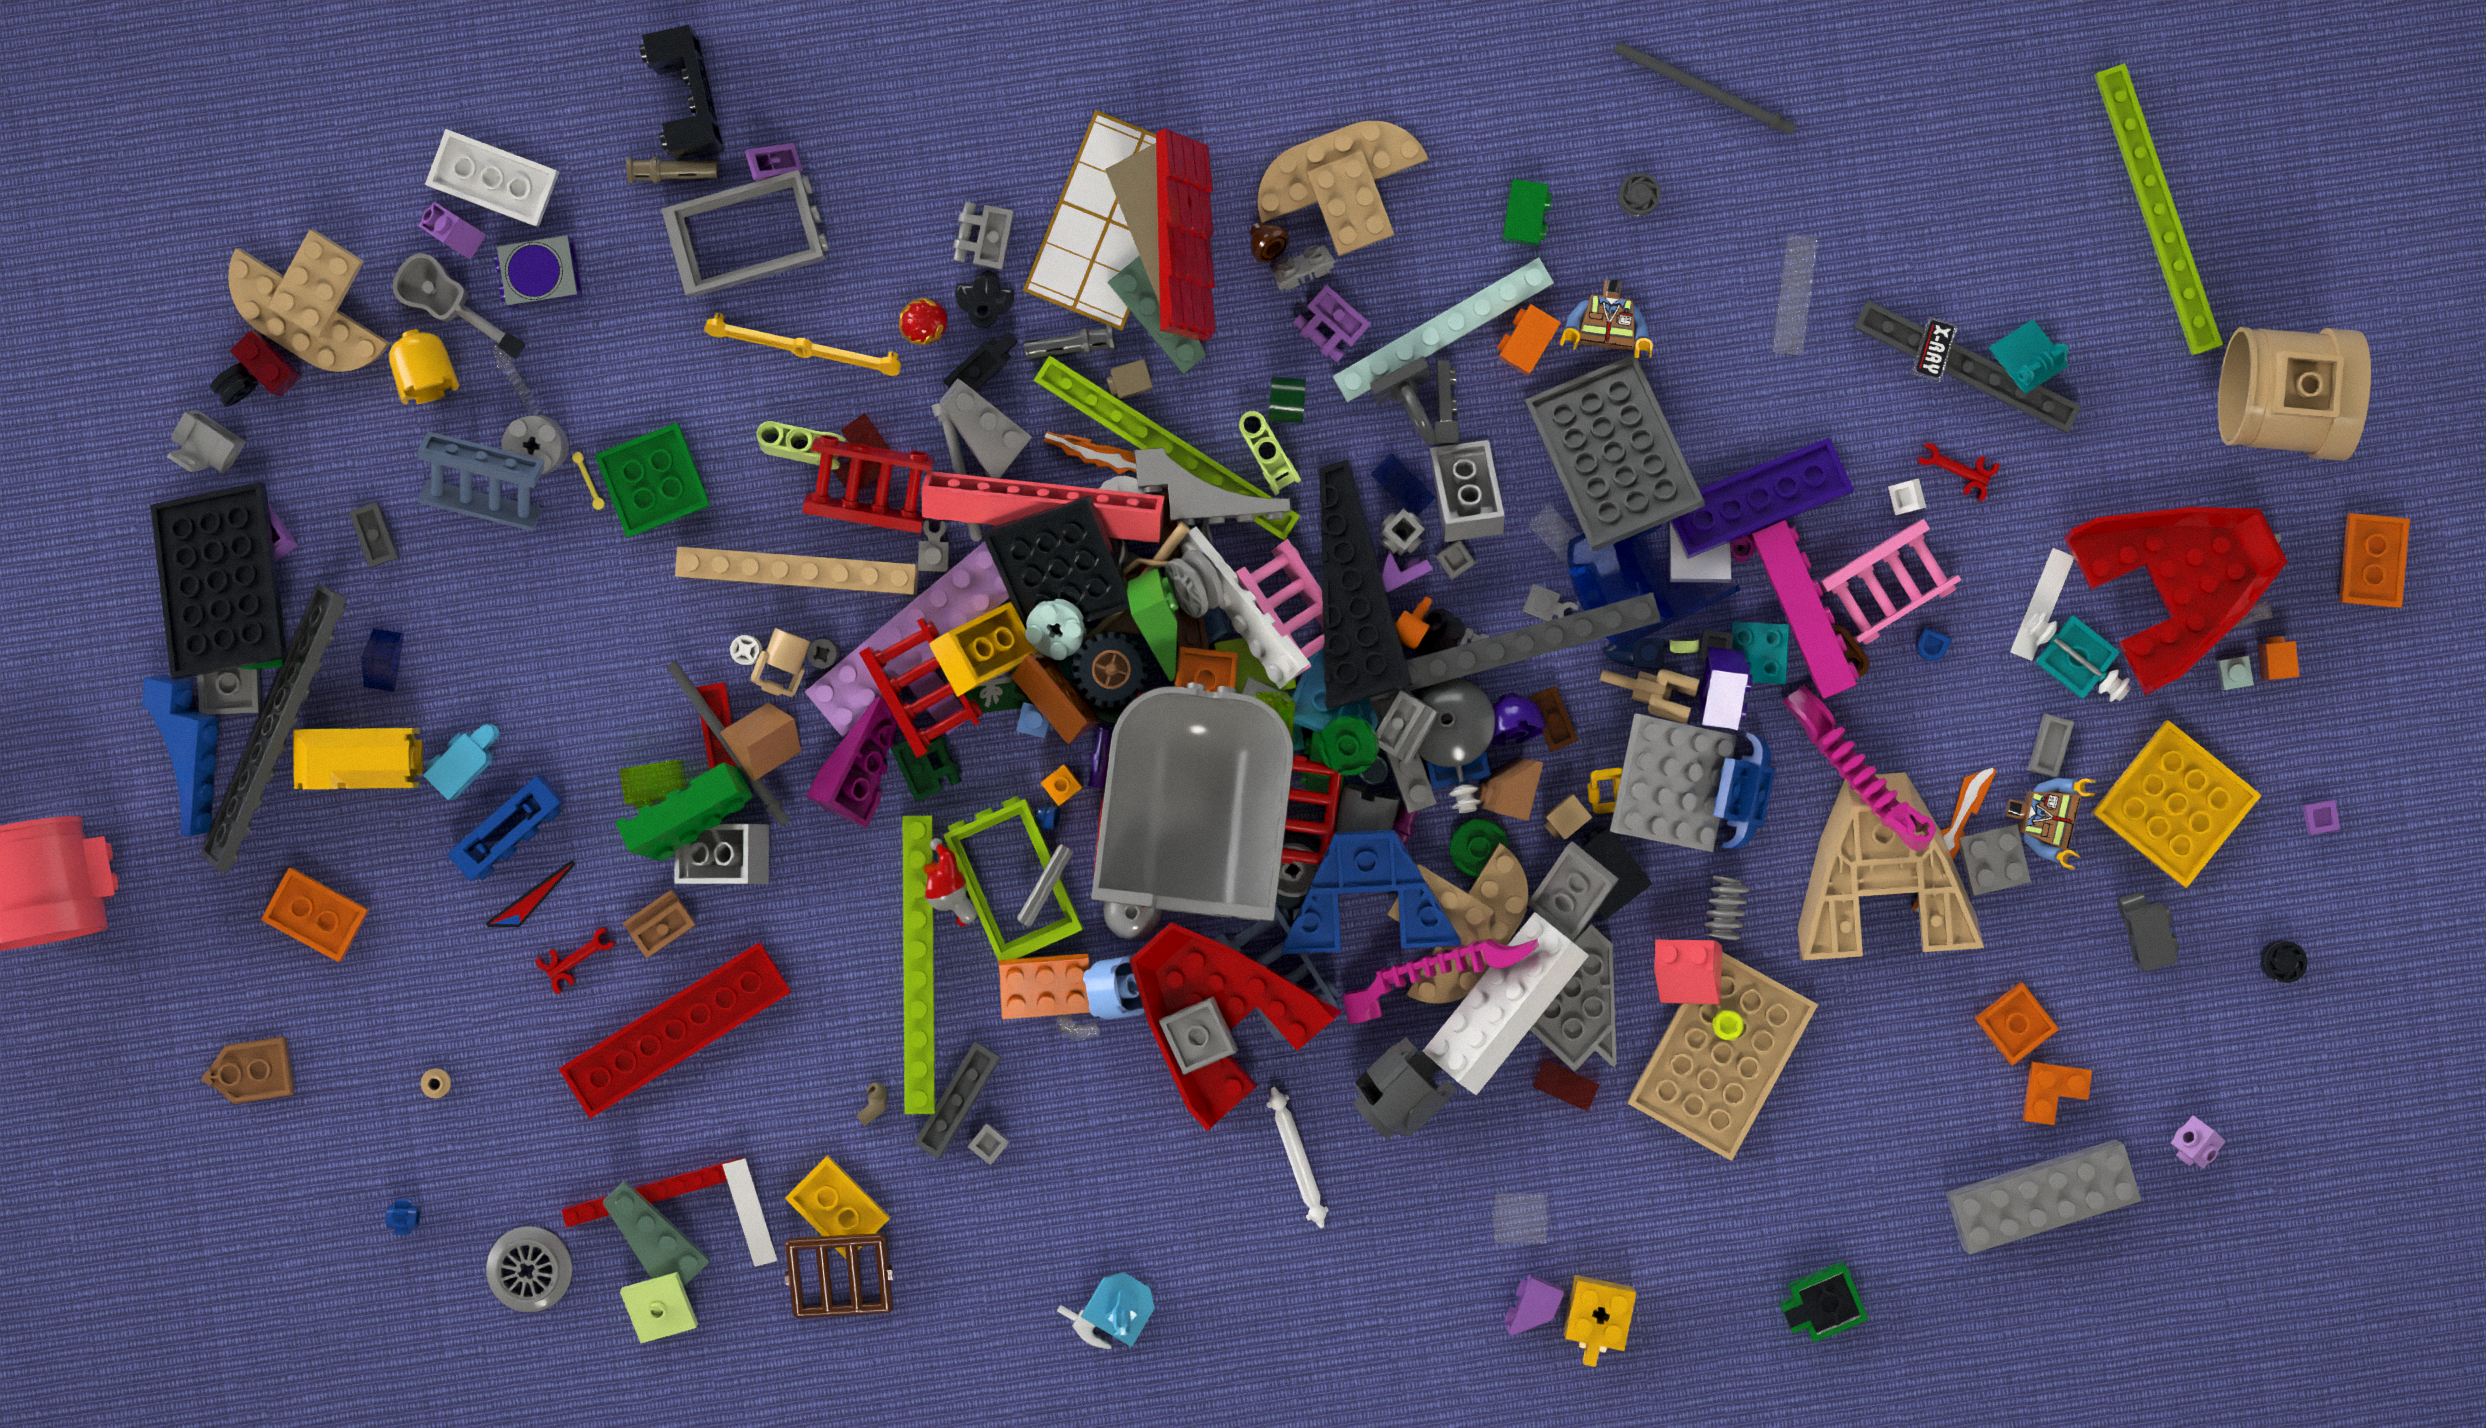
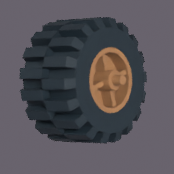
[1070,632,1148,708]

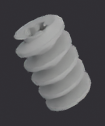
[1704,876,1749,940]

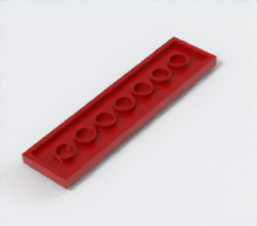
[558,941,792,1119]

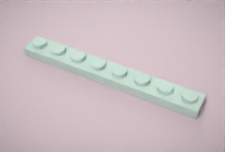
[1333,258,1554,403]

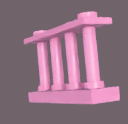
[1818,519,1961,645]
[1235,539,1325,676]

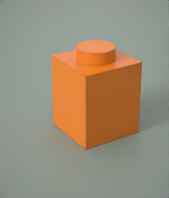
[2258,636,2299,680]

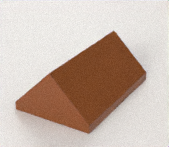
[1011,653,1102,745]

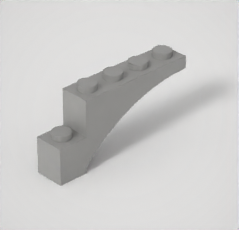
[1135,448,1290,527]

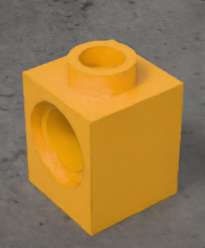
[1041,764,1084,806]

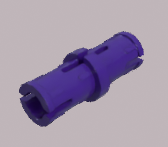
[1088,727,1113,789]

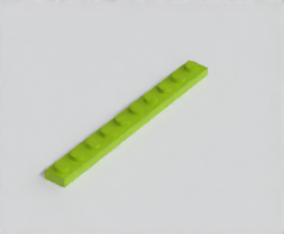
[2094,63,2223,356]
[1033,355,1300,541]
[902,815,935,1114]

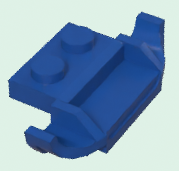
[1713,732,1776,850]

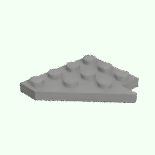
[1530,924,1617,1072]

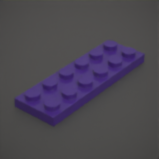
[1670,438,1854,559]

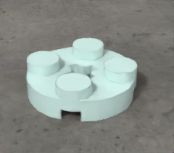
[1025,599,1087,660]

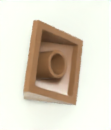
[720,702,802,782]

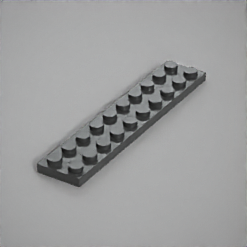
[200,582,346,873]

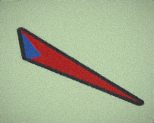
[486,861,575,927]

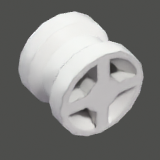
[730,635,763,665]

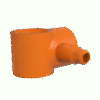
[1396,596,1432,651]

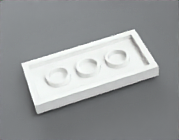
[425,129,559,228]

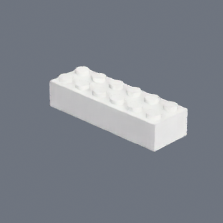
[1423,912,1589,1095]

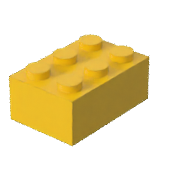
[929,602,1038,697]

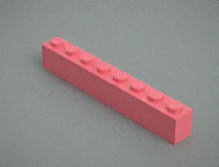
[922,471,1164,543]

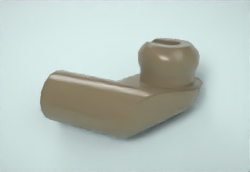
[856,1082,887,1126]

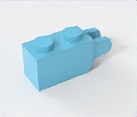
[423,724,501,801]

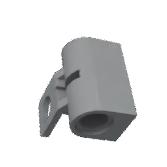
[167,409,246,473]

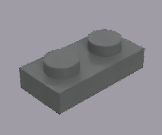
[349,502,400,568]

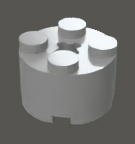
[502,416,569,475]

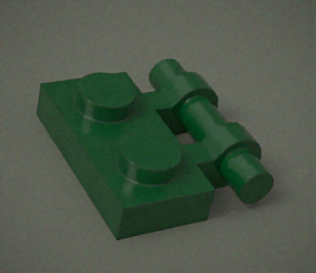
[891,735,962,802]

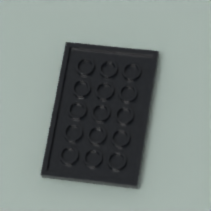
[150,482,287,680]

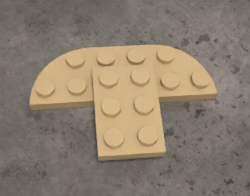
[1258,121,1428,257]
[228,229,390,372]
[1387,842,1528,1004]

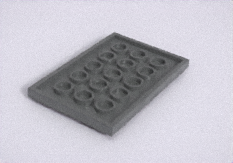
[1525,354,1705,552]

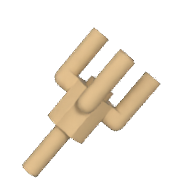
[1600,669,1700,725]

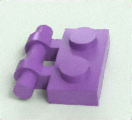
[1293,285,1371,362]

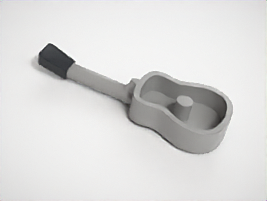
[392,253,526,359]

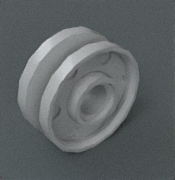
[1165,550,1224,618]

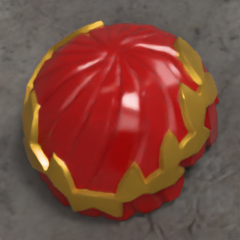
[899,298,948,346]

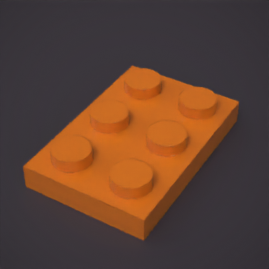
[2339,513,2410,608]
[261,867,370,962]
[998,953,1090,1019]

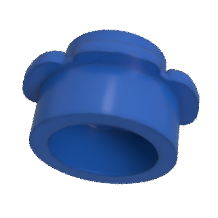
[1037,802,1060,831]

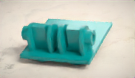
[1989,319,2070,394]
[1731,622,1790,684]

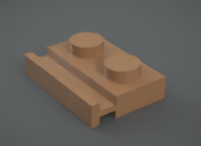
[622,889,697,959]

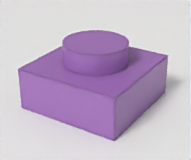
[2302,800,2340,835]

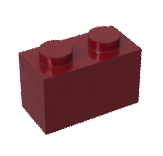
[230,330,302,397]

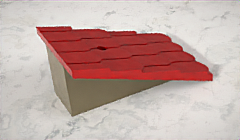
[1105,128,1215,342]

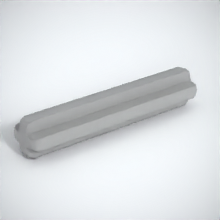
[1017,844,1073,927]

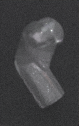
[1057,1014,1100,1041]

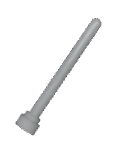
[932,403,982,542]

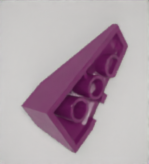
[806,696,897,828]

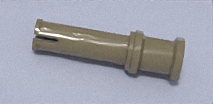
[626,157,719,184]

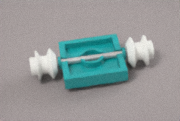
[2025,612,2131,702]

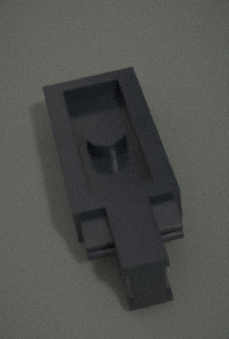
[943,332,1018,392]

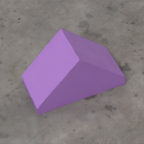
[745,143,803,182]

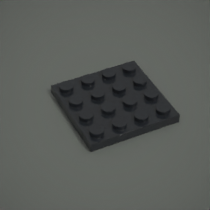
[981,496,1130,632]

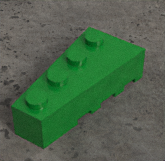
[615,762,753,861]

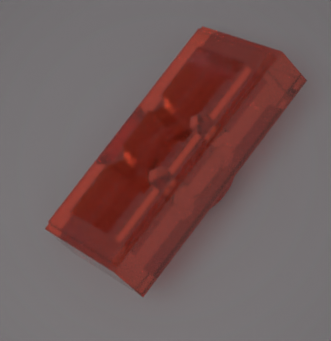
[1533,1059,1600,1112]

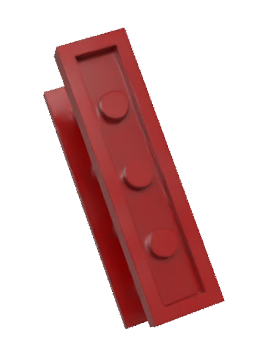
[802,435,934,534]
[859,618,983,758]

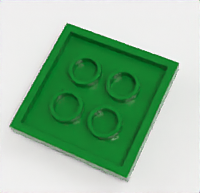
[594,422,711,538]

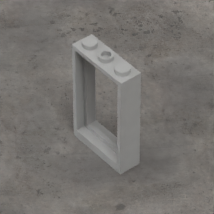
[661,170,829,298]

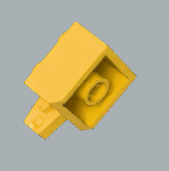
[1563,1275,1636,1367]

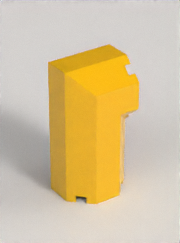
[293,728,423,789]

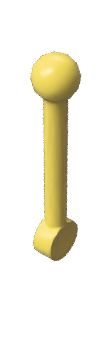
[572,452,605,510]

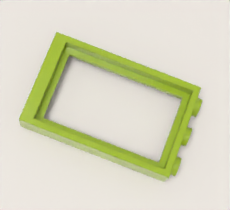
[943,795,1084,960]

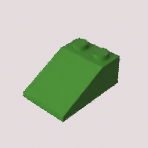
[1127,568,1178,681]

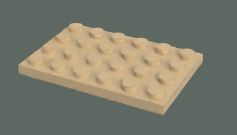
[1626,952,1818,1161]

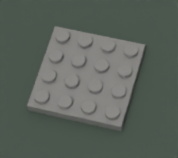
[1610,714,1737,852]

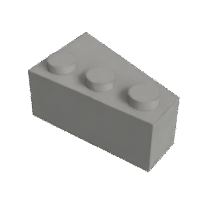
[939,378,1032,478]

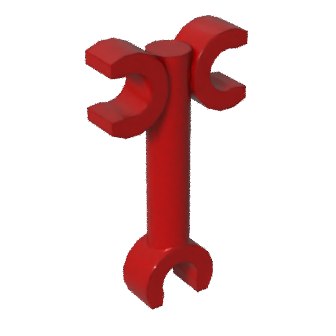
[1917,443,1999,502]
[535,927,616,994]

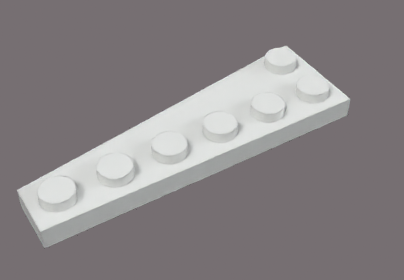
[1178,527,1310,689]

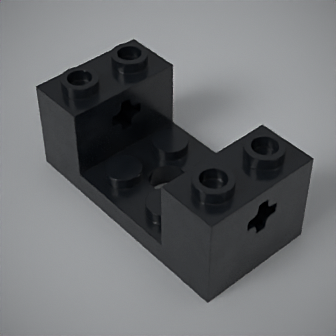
[639,24,724,161]

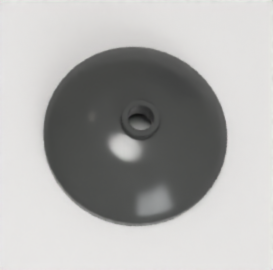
[1414,678,1495,767]

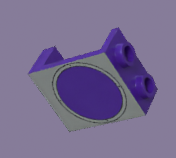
[494,235,583,309]

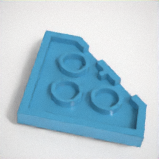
[1284,648,1379,734]

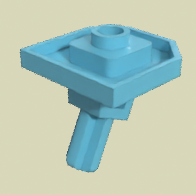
[1080,1272,1155,1347]

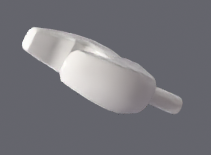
[1057,1305,1112,1349]

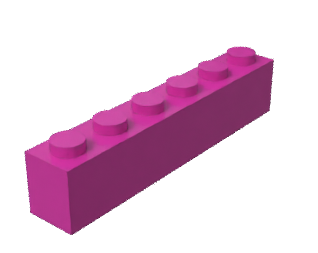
[1751,520,1859,700]

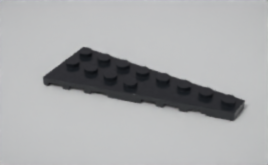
[1319,459,1413,711]

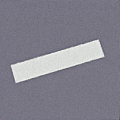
[2010,548,2074,661]
[722,1158,777,1267]

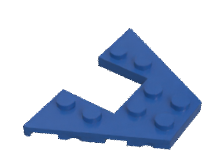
[1281,829,1461,954]

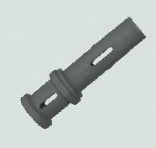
[1024,324,1116,359]

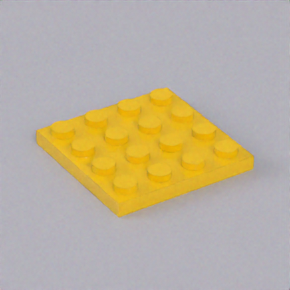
[2091,720,2262,888]

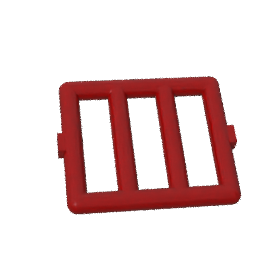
[1281,755,1342,865]

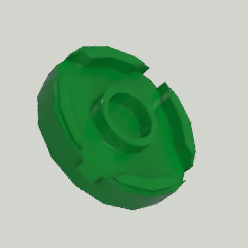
[1318,715,1379,776]
[1450,819,1509,877]

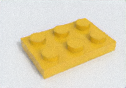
[785,1155,891,1259]

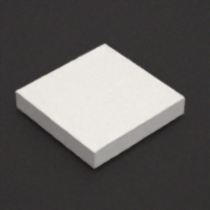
[1669,522,1731,583]

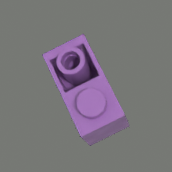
[418,201,486,260]
[1504,1273,1565,1335]

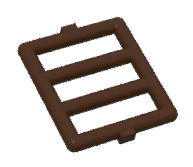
[785,1233,894,1318]

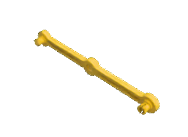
[704,313,901,376]

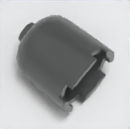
[1335,783,1401,832]

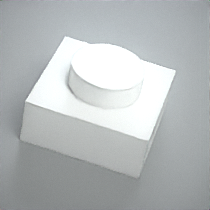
[1888,479,1926,515]

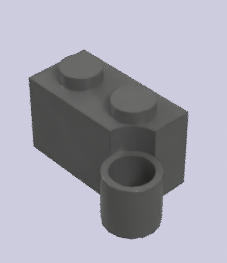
[2117,891,2180,972]

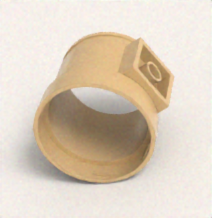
[2218,327,2371,461]

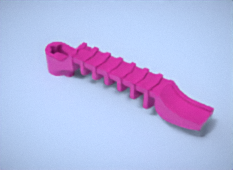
[1782,685,1936,851]
[1342,938,1539,1024]

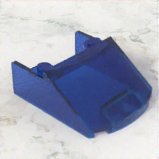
[1567,523,1741,648]

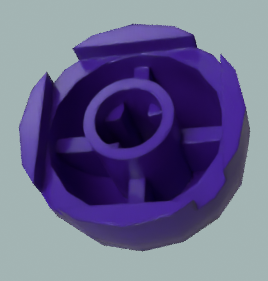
[1490,693,1546,746]

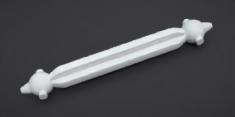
[1267,1087,1329,1228]

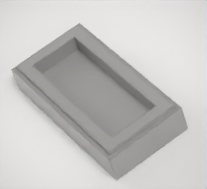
[2027,713,2074,779]

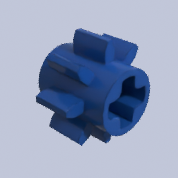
[385,1198,421,1235]

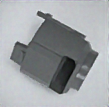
[1353,1037,1458,1140]

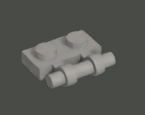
[953,202,1014,270]

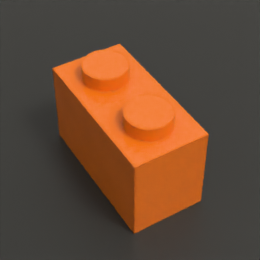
[1497,304,1561,376]

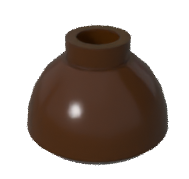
[1250,222,1289,262]

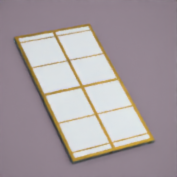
[1023,110,1156,332]

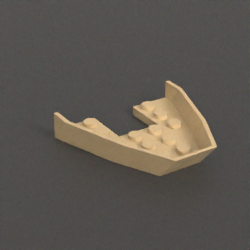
[1797,772,1984,960]

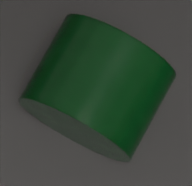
[1269,376,1306,424]

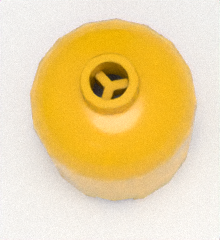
[389,329,459,405]

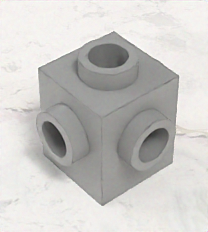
[1379,508,1425,556]

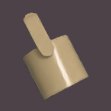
[751,628,811,697]

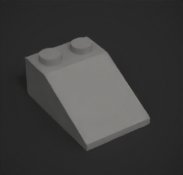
[1430,440,1505,542]
[674,824,769,884]

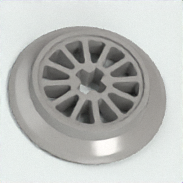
[486,1226,572,1312]

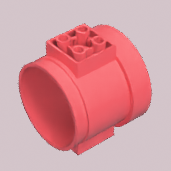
[0,816,118,951]

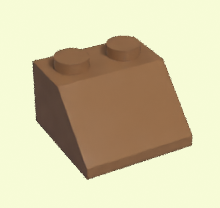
[1475,756,1543,821]

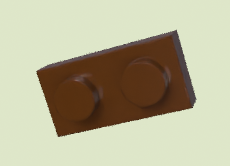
[1527,686,1579,752]

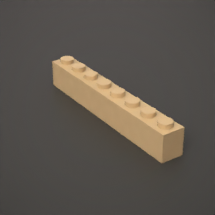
[675,547,919,595]

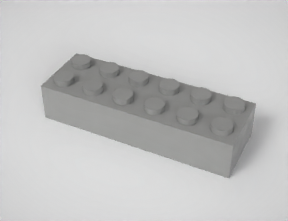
[1945,1139,2142,1254]

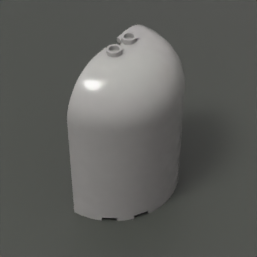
[1091,683,1294,921]

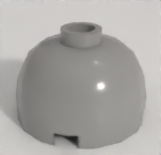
[1103,902,1162,940]

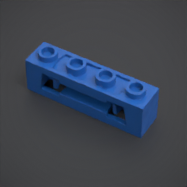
[447,775,565,881]

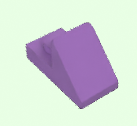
[1382,551,1433,593]

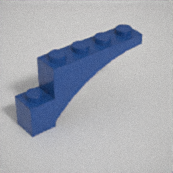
[142,674,218,837]

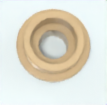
[421,1068,451,1098]

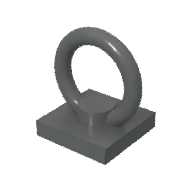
[1370,356,1436,446]

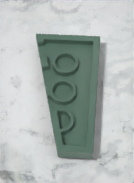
[1107,256,1206,375]
[603,1180,710,1287]

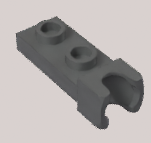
[1433,360,1459,445]

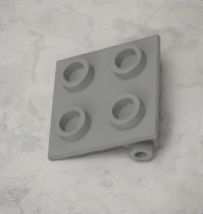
[1270,245,1336,291]

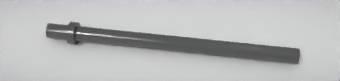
[1614,41,1796,135]
[667,660,791,827]

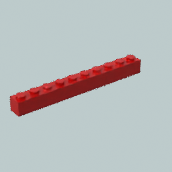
[561,1156,743,1228]

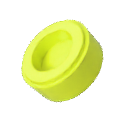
[1712,1010,1743,1040]

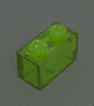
[619,759,688,809]

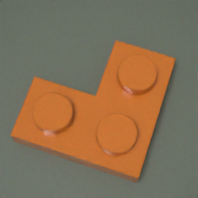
[2022,1061,2092,1125]

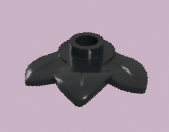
[955,271,1014,328]
[1420,609,1465,656]

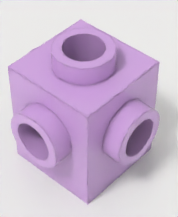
[2171,1115,2226,1169]

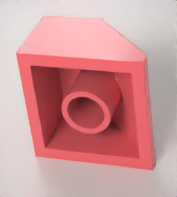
[1654,939,1722,1005]

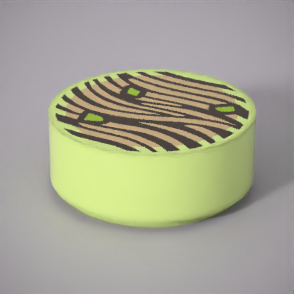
[1669,638,1700,653]

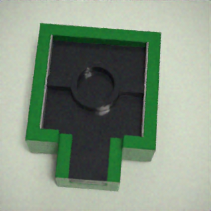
[1778,1261,1869,1343]

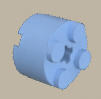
[1083,956,1145,1020]

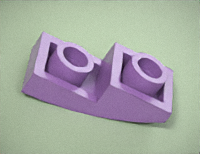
[908,671,964,736]

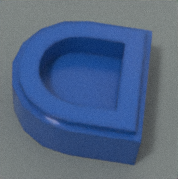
[1916,627,1952,661]

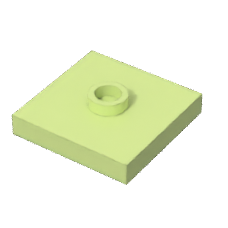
[620,1272,698,1343]

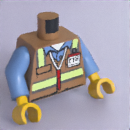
[1559,280,1653,358]
[2005,778,2096,870]

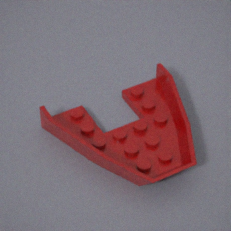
[2064,507,2288,696]
[1129,922,1342,1131]

